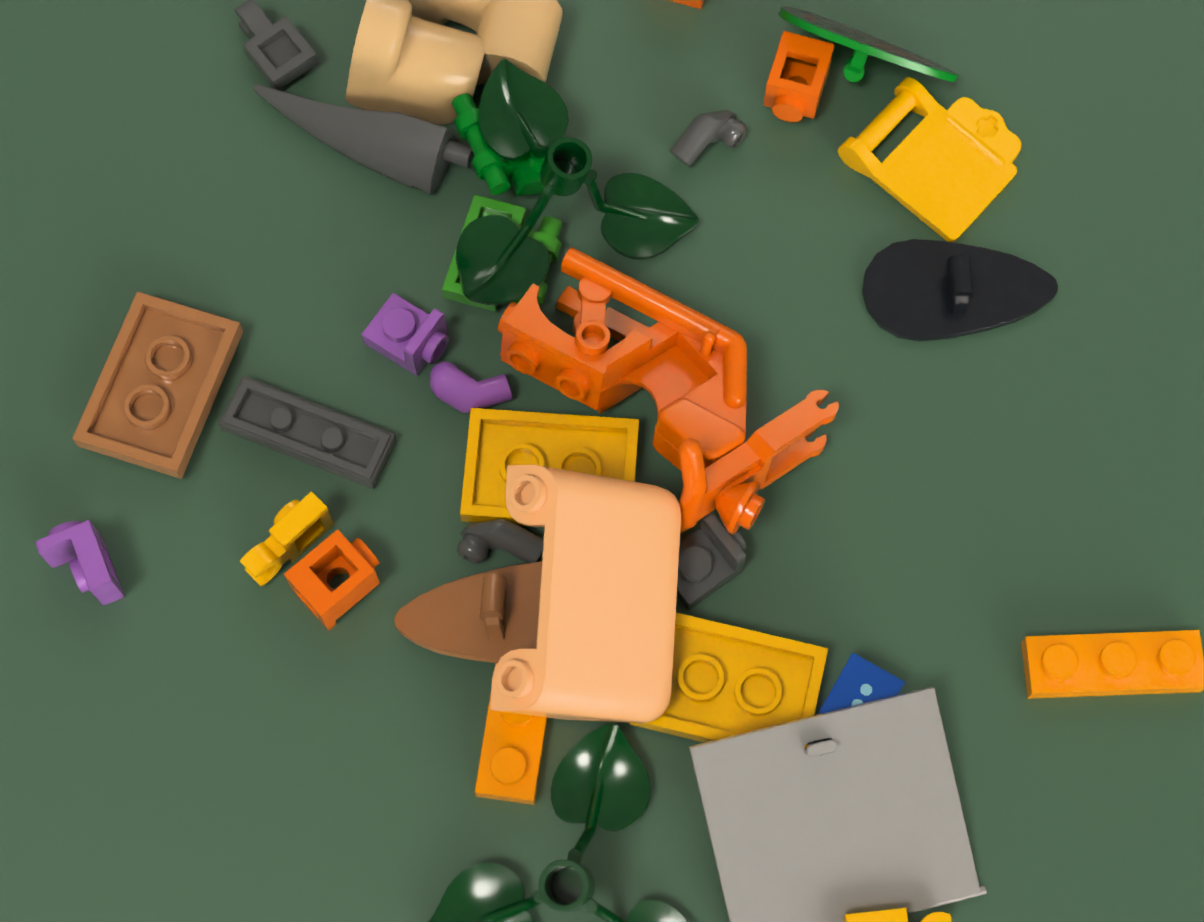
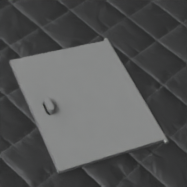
[689,687,987,922]

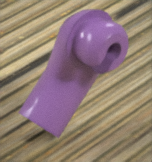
[430,361,512,413]

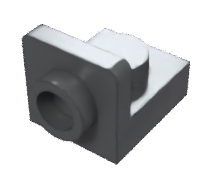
[677,512,747,611]

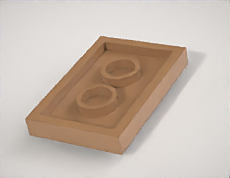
[72,291,244,479]

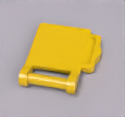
[838,77,1022,242]

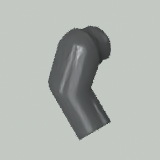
[457,519,544,564]

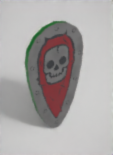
[778,6,958,82]

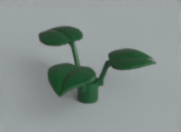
[456,59,698,305]
[429,723,688,922]

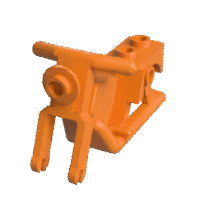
[497,247,839,535]

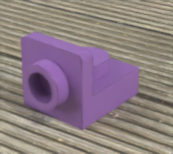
[361,293,449,376]
[35,520,125,606]

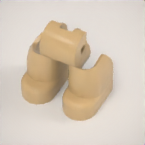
[345,0,562,125]

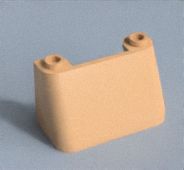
[490,465,681,723]

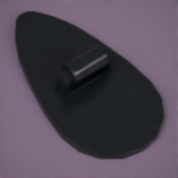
[862,239,1058,341]

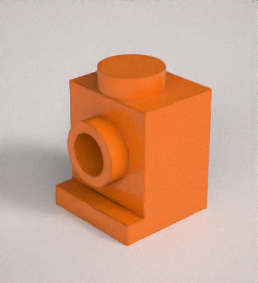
[763,30,835,122]
[284,529,380,631]

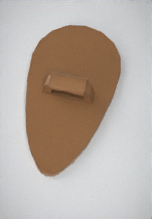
[394,561,542,663]

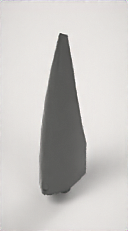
[254,83,475,195]

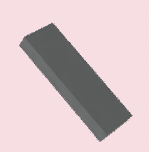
[219,376,397,490]

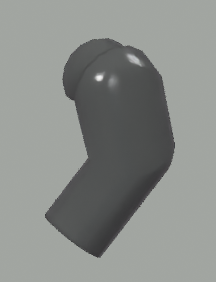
[669,110,747,167]

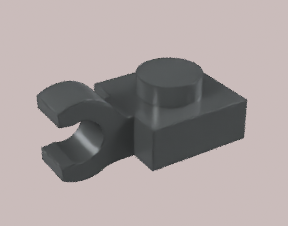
[234,0,319,90]

